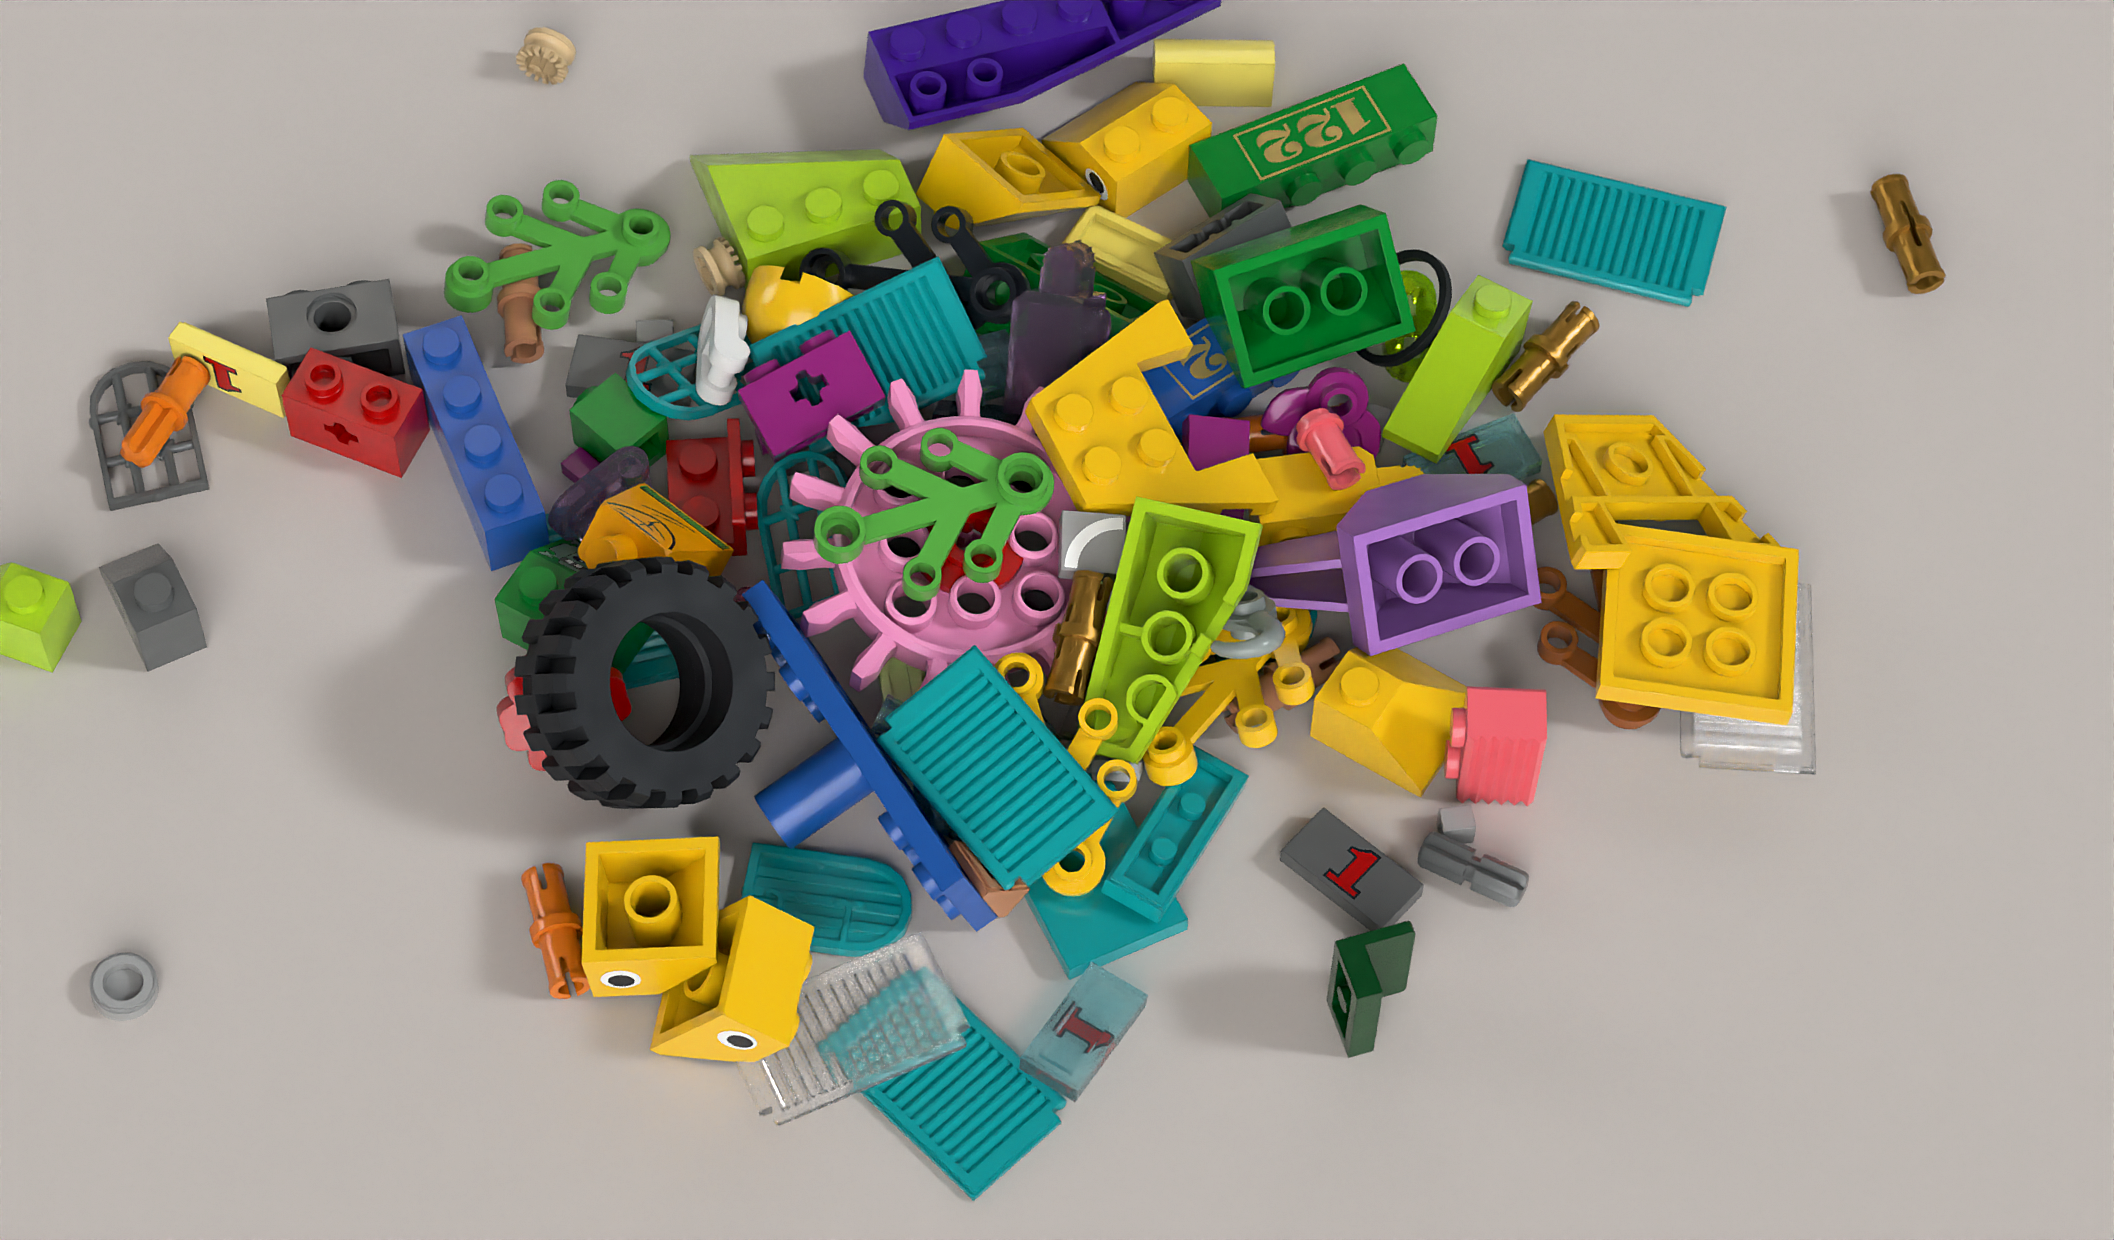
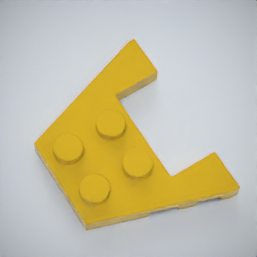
[1025,299,1279,516]
[1543,414,1781,569]

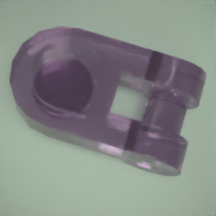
[548,446,652,541]

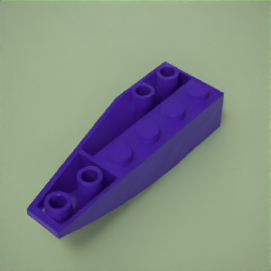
[863,0,1222,130]

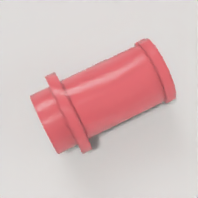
[1296,408,1366,490]

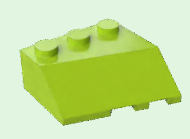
[690,149,921,291]

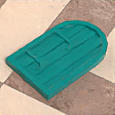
[741,842,912,957]

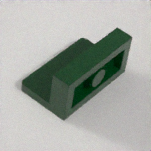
[1326,921,1416,1058]

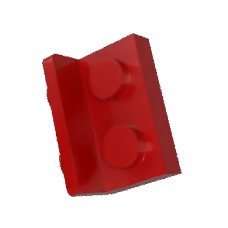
[666,418,759,556]

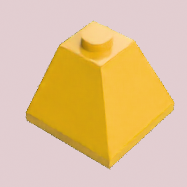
[916,128,1102,230]
[1310,647,1467,798]

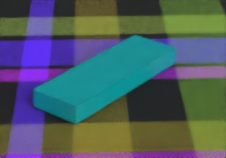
[1101,745,1249,924]

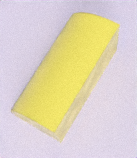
[1152,39,1275,107]

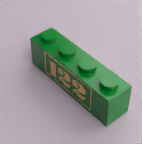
[1187,63,1438,218]

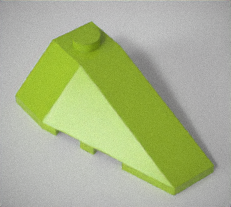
[1077,496,1263,765]

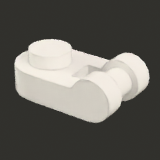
[696,294,750,405]

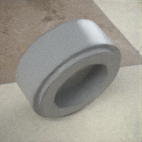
[90,953,158,1021]

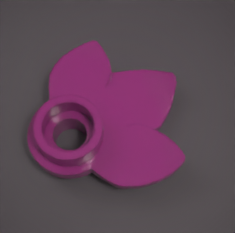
[1260,367,1381,460]

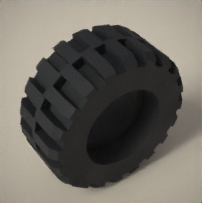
[514,557,775,809]

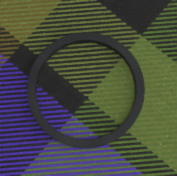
[1355,249,1452,367]

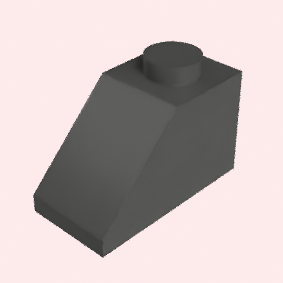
[99,543,207,672]

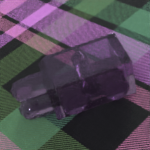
[1003,240,1111,415]

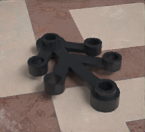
[799,200,1031,331]

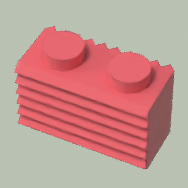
[1444,686,1547,806]

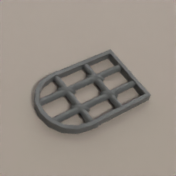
[89,361,210,511]

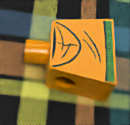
[577,483,734,577]

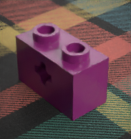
[738,329,886,464]

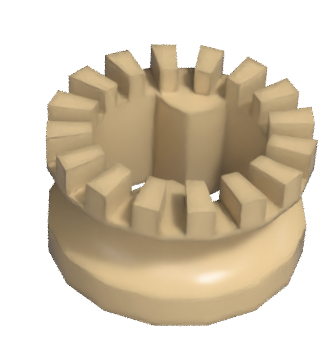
[516,27,576,85]
[693,237,746,296]

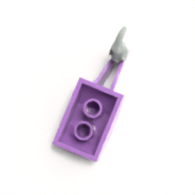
[1211,474,1542,659]

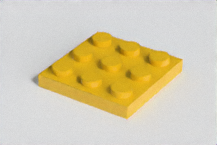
[1595,523,1799,726]

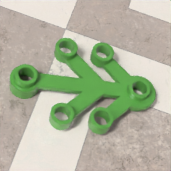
[444,180,671,330]
[813,428,1054,601]

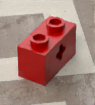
[281,347,430,478]

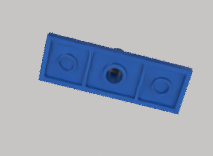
[742,580,998,932]

